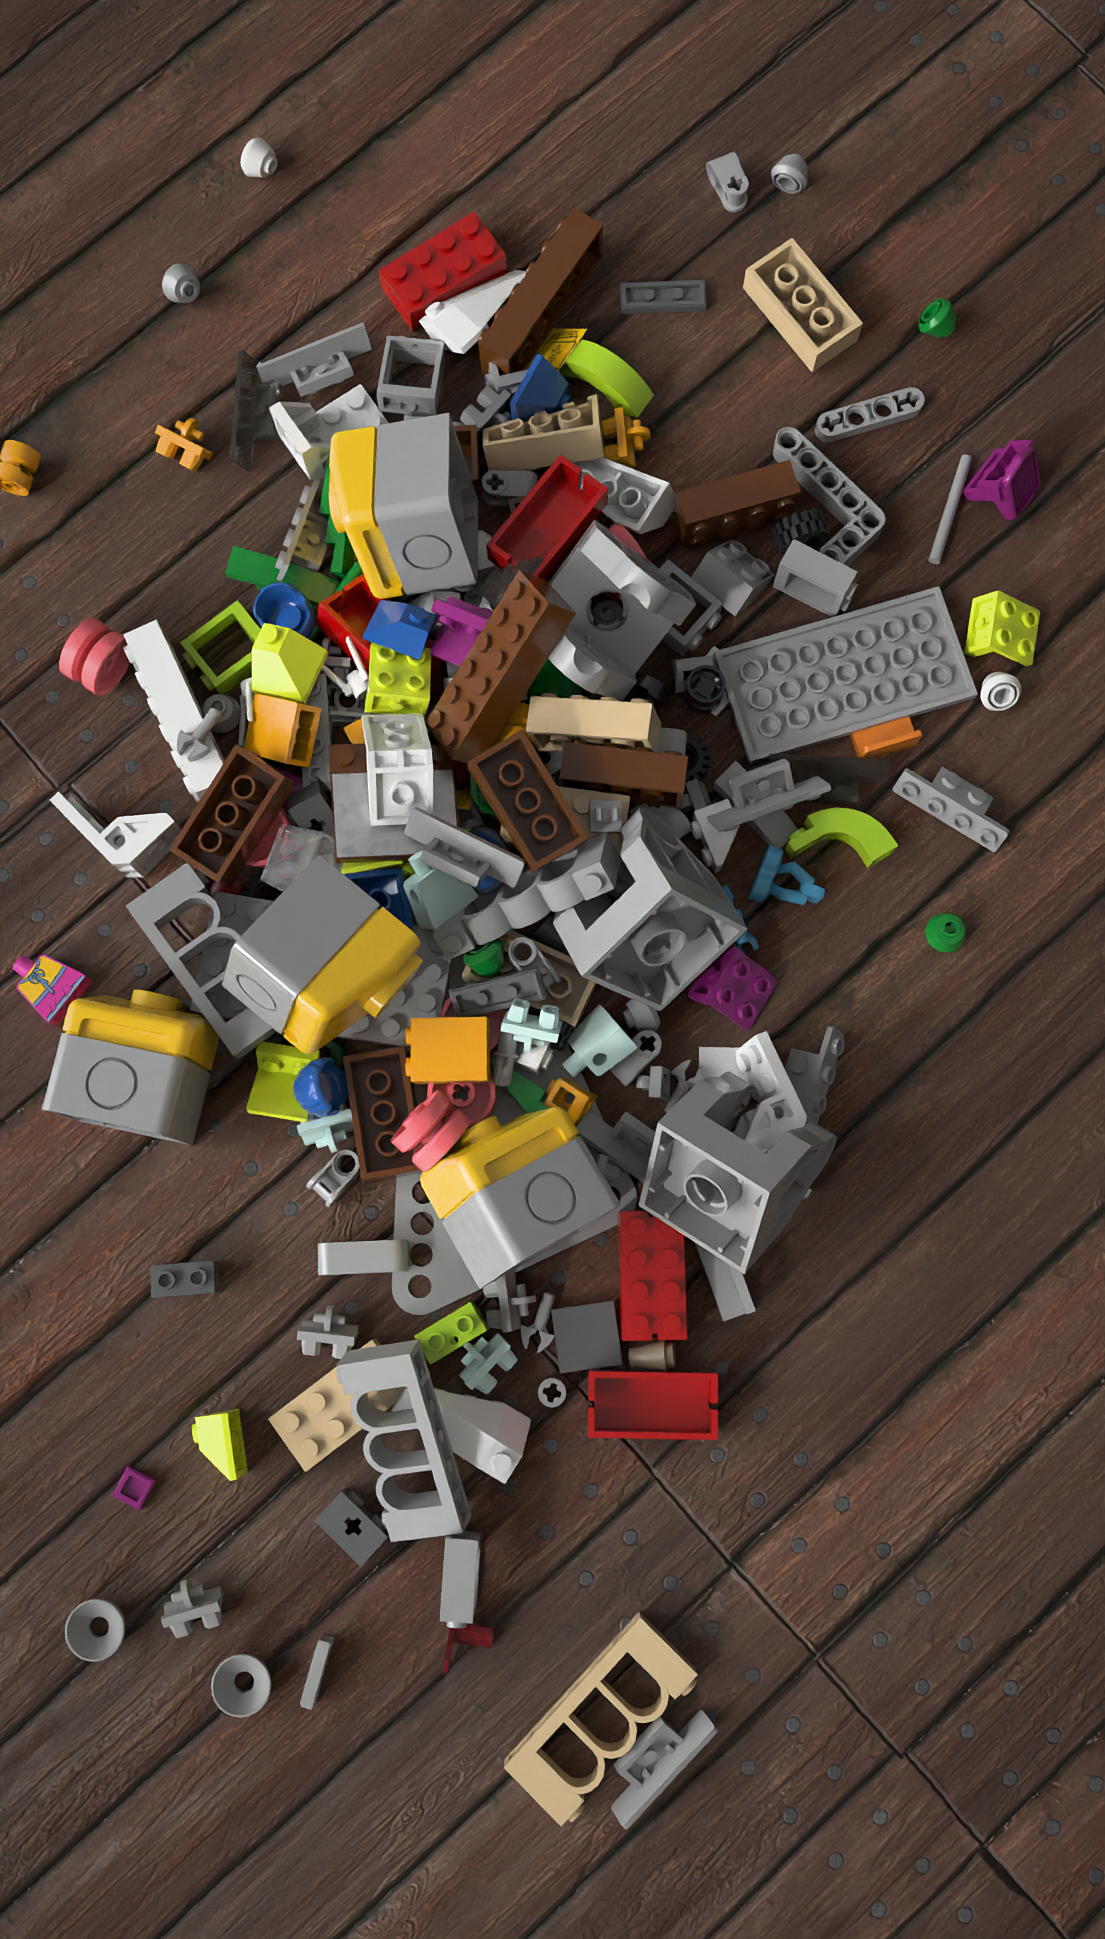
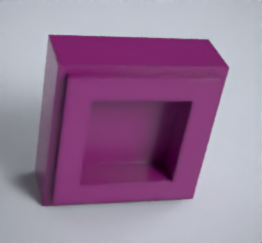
[112,1465,157,1510]

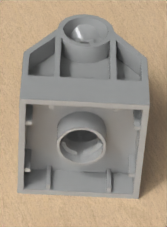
[548,520,696,702]
[553,807,748,1011]
[639,1071,837,1274]

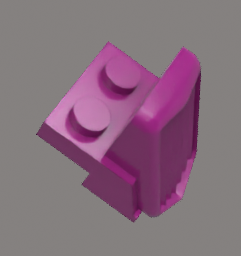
[962,440,1040,520]
[431,596,492,667]

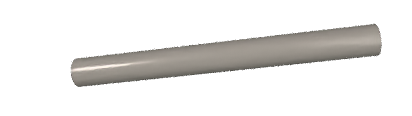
[928,455,973,564]

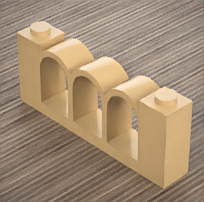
[504,1612,698,1826]

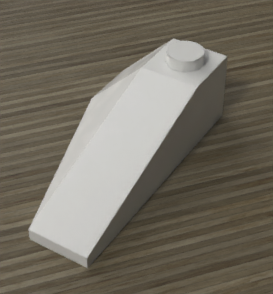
[419,270,526,354]
[573,458,675,534]
[391,1387,531,1484]

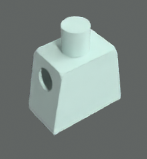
[403,851,479,930]
[562,1004,638,1078]

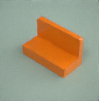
[850,716,923,763]

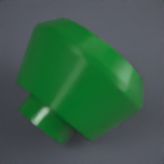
[919,299,957,338]
[925,912,967,953]
[463,938,504,976]

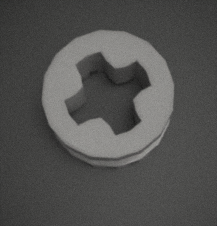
[538,1378,566,1407]

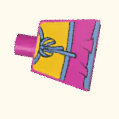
[13,954,93,1027]

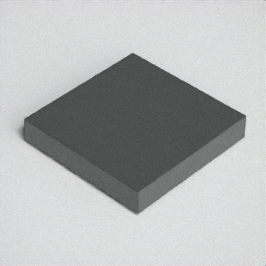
[551,1301,623,1373]

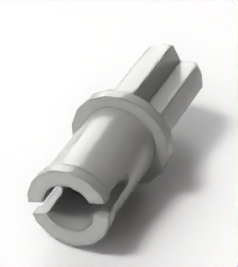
[493,1023,518,1086]

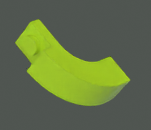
[558,339,654,417]
[785,808,898,868]

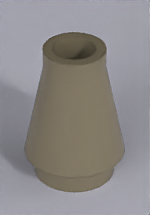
[629,1340,676,1371]

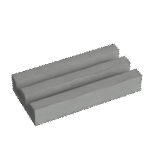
[300,1634,335,1710]

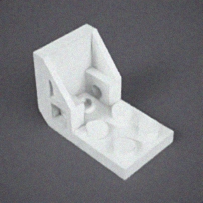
[269,384,388,480]
[362,713,433,826]
[50,792,181,877]
[733,1031,807,1153]

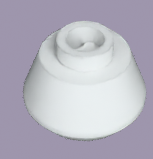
[241,137,277,178]
[980,672,1021,711]

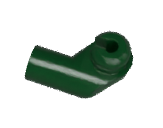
[323,1038,349,1073]

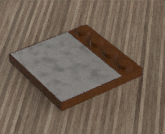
[329,741,458,864]

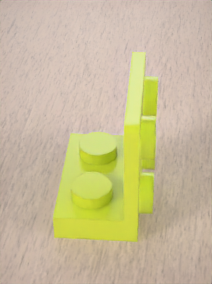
[964,590,1040,666]
[365,642,431,719]
[246,1042,320,1122]

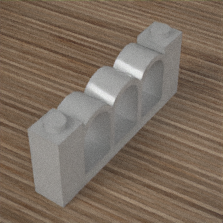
[432,832,621,960]
[126,862,277,1060]
[336,1339,472,1542]

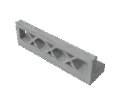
[694,1242,756,1321]

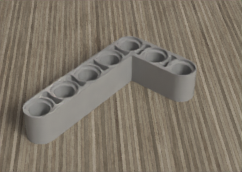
[772,427,886,566]

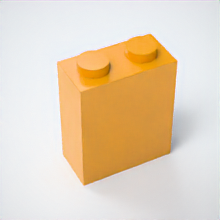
[244,693,322,768]
[405,1017,490,1084]

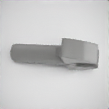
[177,708,221,762]
[664,1060,703,1114]
[521,1292,555,1353]

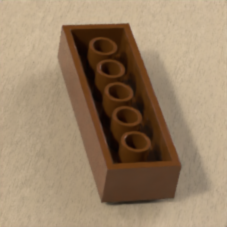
[478,208,603,376]
[425,570,576,763]

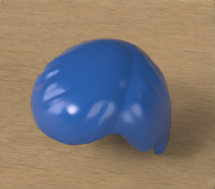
[253,582,316,639]
[293,1058,349,1117]

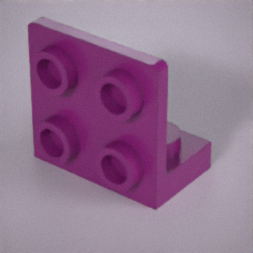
[687,947,778,1031]

